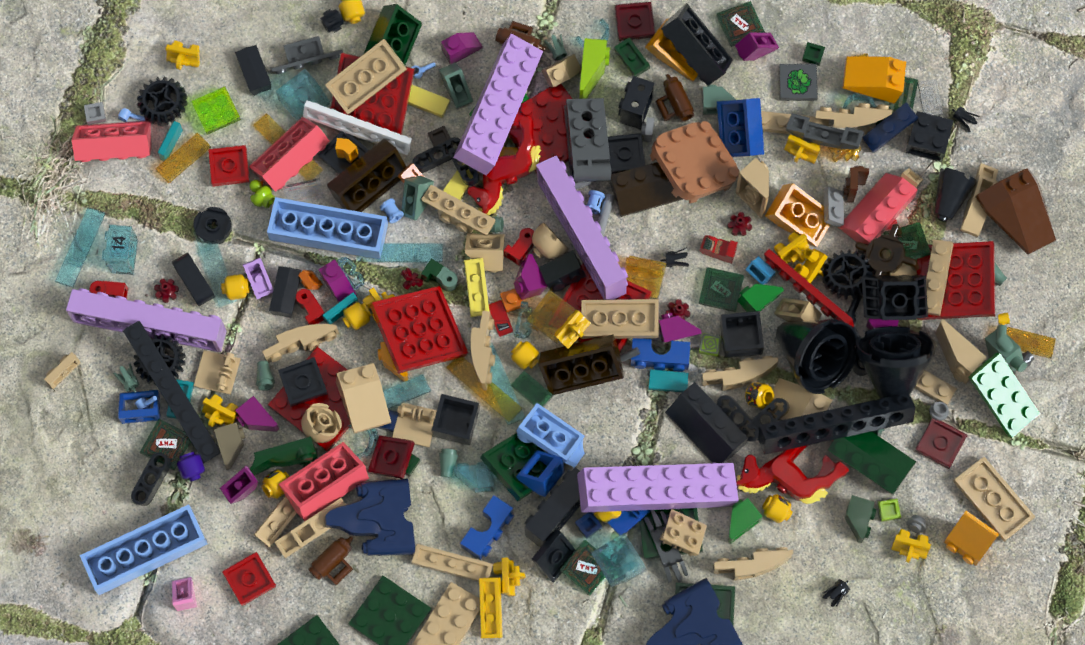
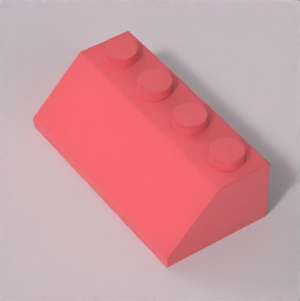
[249,117,330,192]
[72,121,152,162]
[838,173,918,245]
[279,442,369,522]

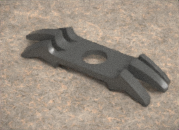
[643,510,688,583]

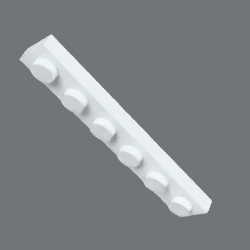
[303,100,412,155]

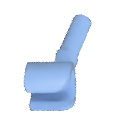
[411,62,436,79]
[118,108,145,122]
[135,396,157,409]

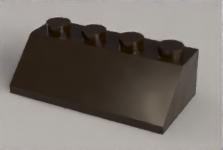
[327,139,407,212]
[610,162,683,217]
[538,334,624,396]

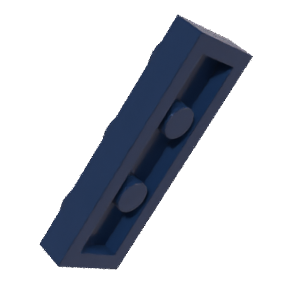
[862,103,919,153]

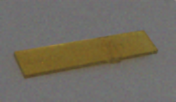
[253,113,323,182]
[446,357,522,422]

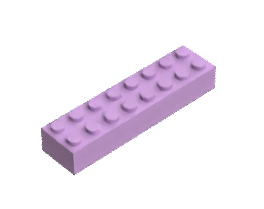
[453,34,543,175]
[536,155,628,300]
[66,288,227,353]
[577,463,739,513]

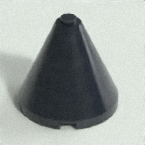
[776,319,858,394]
[856,326,935,399]

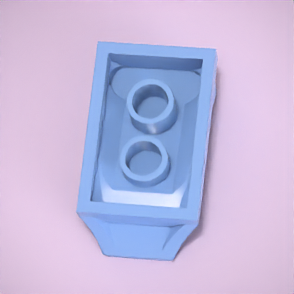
[516,403,585,468]

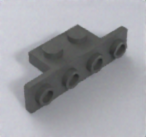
[271,36,343,75]

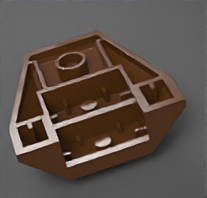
[975,168,1056,255]

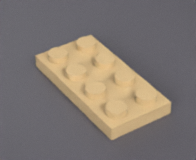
[325,39,407,115]
[581,299,659,339]
[953,457,1035,542]
[412,582,480,645]

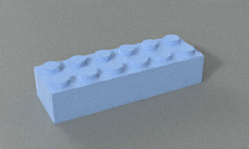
[267,197,388,259]
[80,504,208,595]

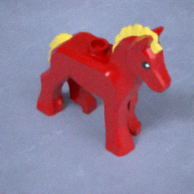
[467,116,541,216]
[736,445,849,504]

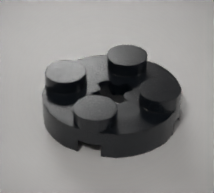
[193,207,232,244]

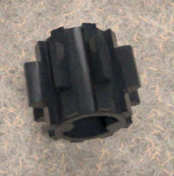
[320,9,344,33]

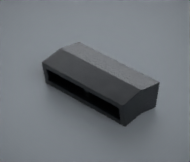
[235,45,272,96]
[269,266,302,318]

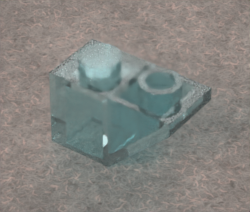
[453,462,495,493]

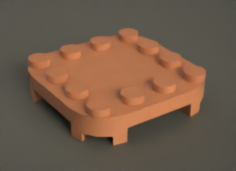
[650,121,740,203]

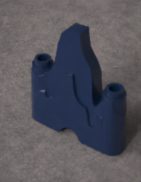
[324,479,415,556]
[646,578,743,645]

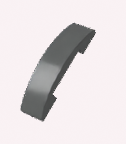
[786,113,864,149]

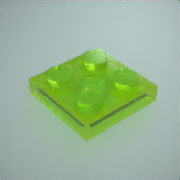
[191,86,241,135]

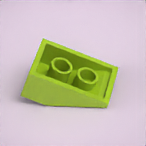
[579,38,610,99]

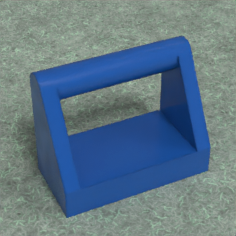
[118,390,161,424]
[516,450,565,497]

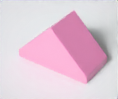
[172,577,197,611]

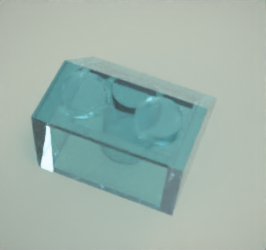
[276,69,330,121]
[591,533,646,587]

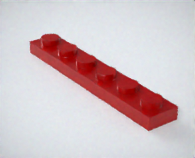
[764,249,854,327]

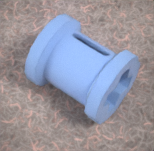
[585,190,605,214]
[380,198,404,224]

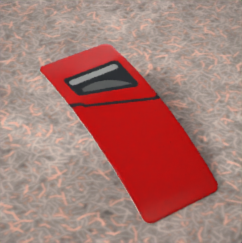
[489,300,513,337]

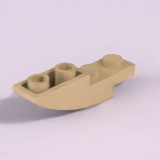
[815,103,892,128]
[960,163,998,237]
[471,311,496,390]
[262,324,339,363]
[701,356,779,391]
[275,497,346,558]
[713,547,793,580]

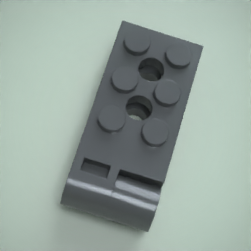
[563,98,611,182]

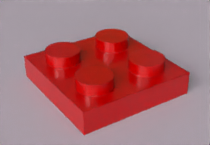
[208,145,250,187]
[222,552,277,606]

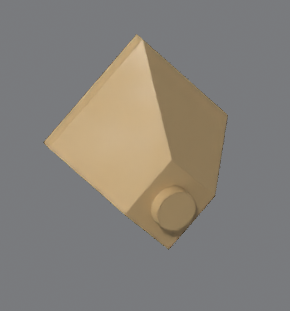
[465,233,505,273]

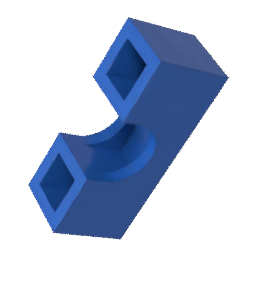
[631,338,690,372]
[460,495,514,560]

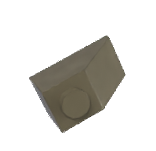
[214,423,246,470]

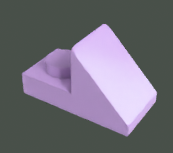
[242,258,274,299]

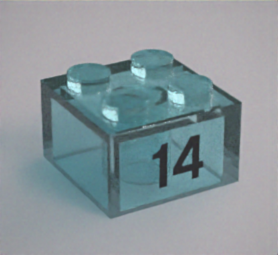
[102,225,138,275]

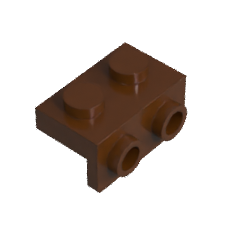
[843,166,869,203]

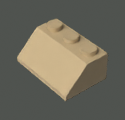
[735,158,769,219]

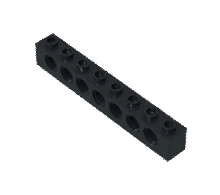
[758,393,916,455]

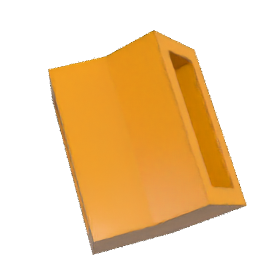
[335,138,359,163]

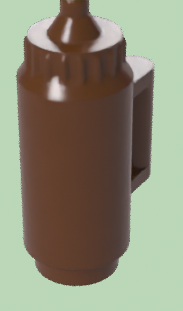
[495,21,546,51]
[655,74,694,122]
[308,536,353,586]

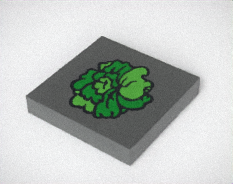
[779,64,818,101]

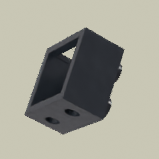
[618,76,654,130]
[905,111,954,162]
[720,311,764,358]
[431,394,480,446]

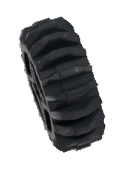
[137,76,188,126]
[822,249,874,300]
[133,334,186,386]

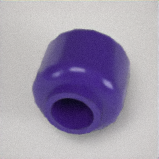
[177,452,205,482]

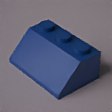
[717,98,764,157]

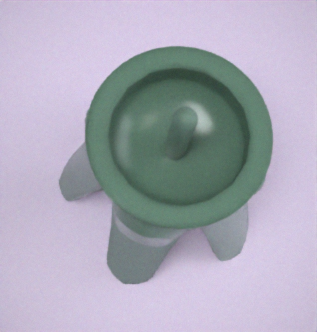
[544,34,568,61]
[113,363,140,393]

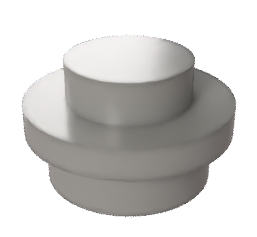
[929,402,949,421]
[907,515,926,533]

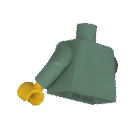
[985,312,1034,374]

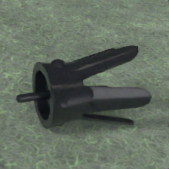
[952,106,980,132]
[660,247,689,267]
[822,579,850,607]

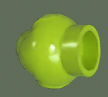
[249,180,275,209]

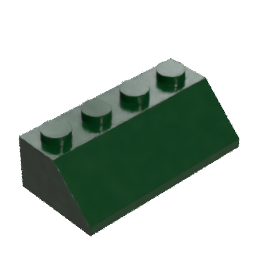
[363,4,423,65]
[828,431,916,494]

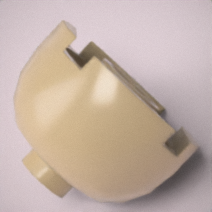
[532,222,568,260]
[301,403,342,443]

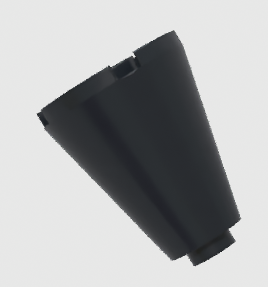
[934,168,977,222]

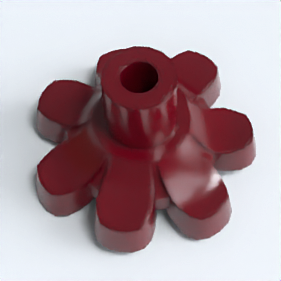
[727,212,752,236]
[401,268,423,290]
[154,279,179,303]
[665,299,691,320]

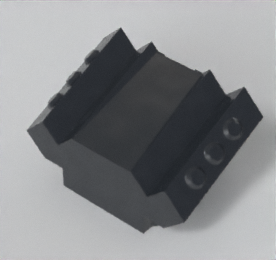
[862,275,928,320]

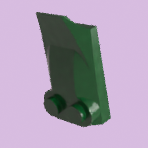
[250,437,318,476]

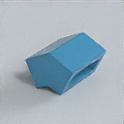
[745,256,776,285]

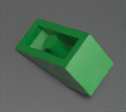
[737,284,784,312]
[728,498,763,544]

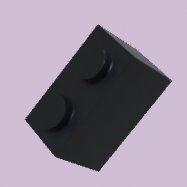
[539,250,586,294]

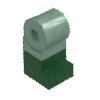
[421,258,458,291]

